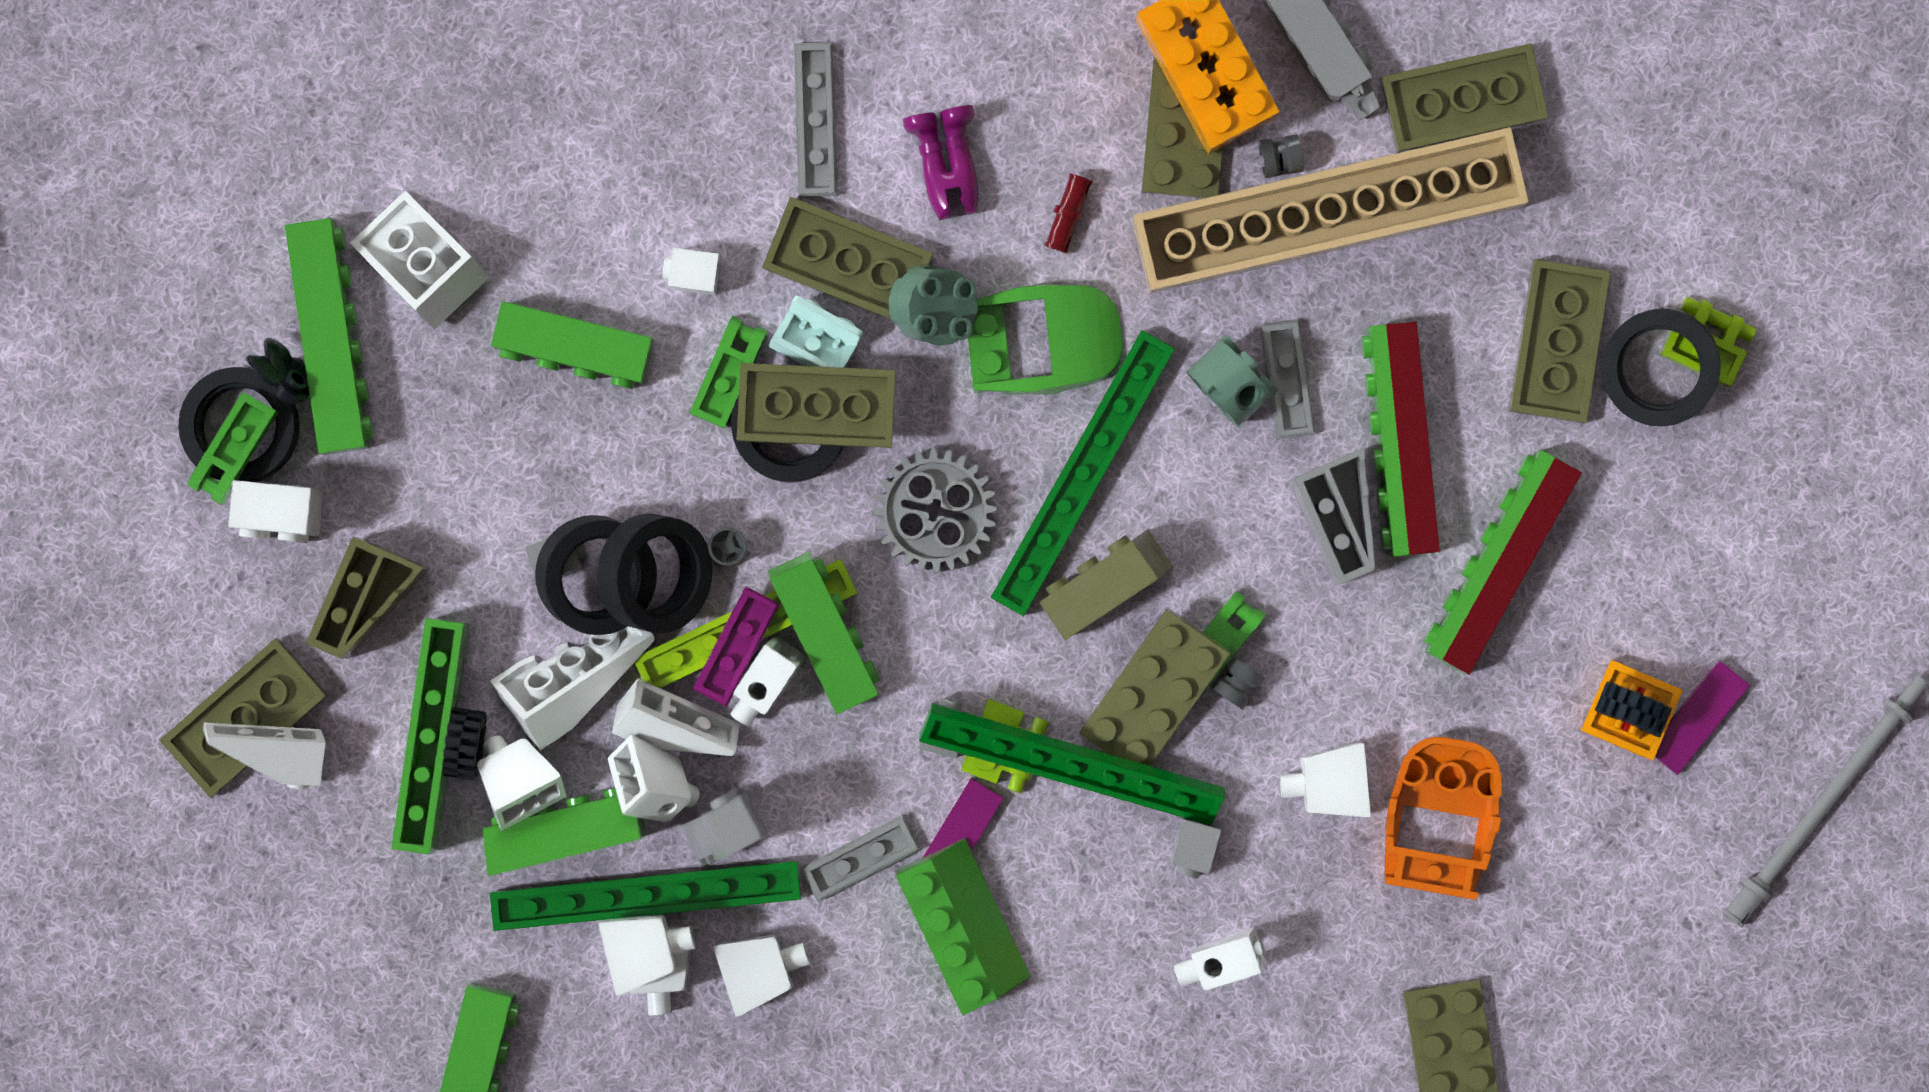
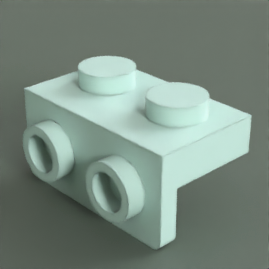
[769,295,863,368]

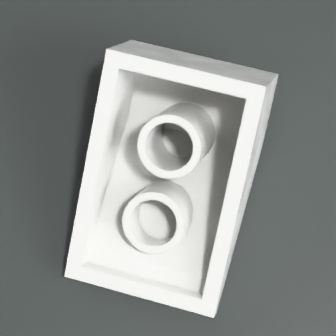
[350,191,489,330]

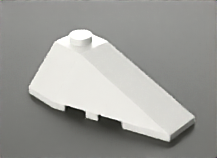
[490,627,655,751]

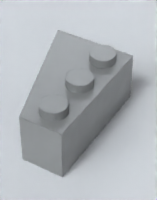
[1289,447,1375,586]
[680,789,768,867]

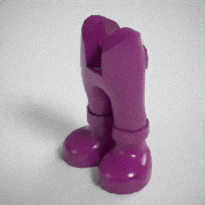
[903,105,978,221]

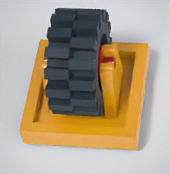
[1580,660,1683,761]

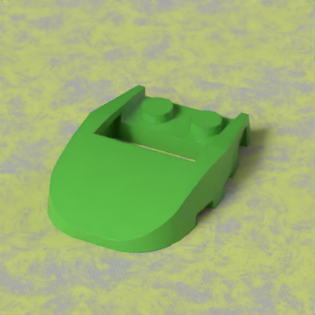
[968,284,1122,395]

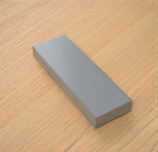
[1261,320,1316,440]
[800,815,920,902]

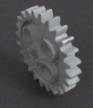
[872,448,997,573]

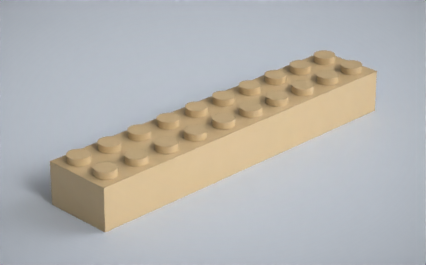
[1132,127,1529,294]

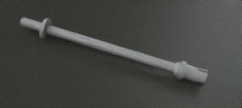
[1722,675,1929,928]

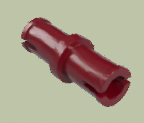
[1044,173,1093,254]

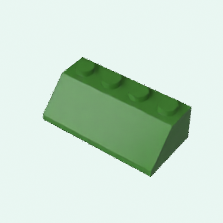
[483,788,647,876]
[895,838,1031,1016]

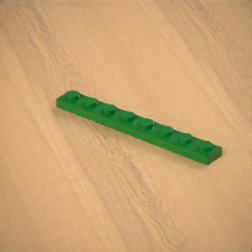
[990,330,1175,617]
[919,703,1225,826]
[490,860,801,931]

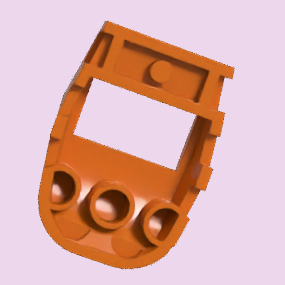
[1384,737,1502,900]

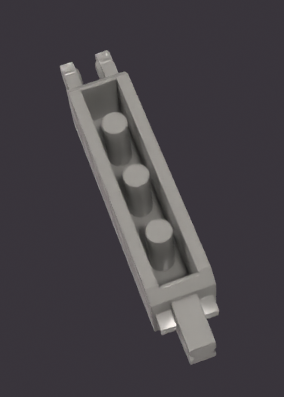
[1261,0,1380,121]

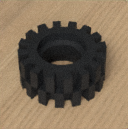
[442,707,487,781]

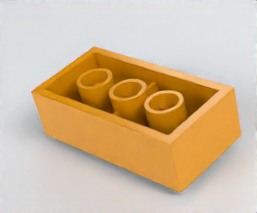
[1135,0,1279,155]

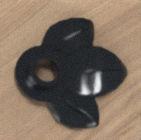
[246,338,310,405]

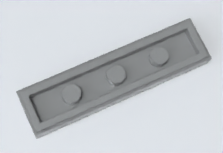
[794,42,837,197]

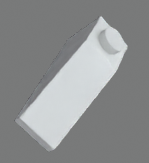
[612,679,740,756]
[203,722,326,790]

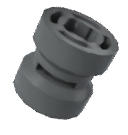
[1259,134,1304,178]
[708,527,747,568]
[1212,657,1265,710]

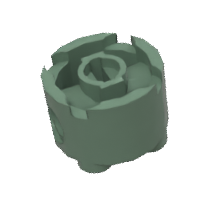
[888,264,978,346]
[1187,335,1278,427]

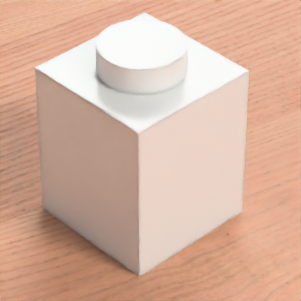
[662,248,721,295]

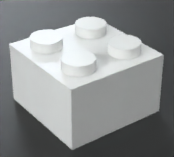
[228,480,324,543]

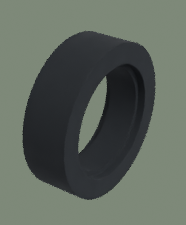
[1602,309,1721,426]
[178,367,300,482]
[731,395,844,483]
[597,514,713,633]
[535,515,657,635]

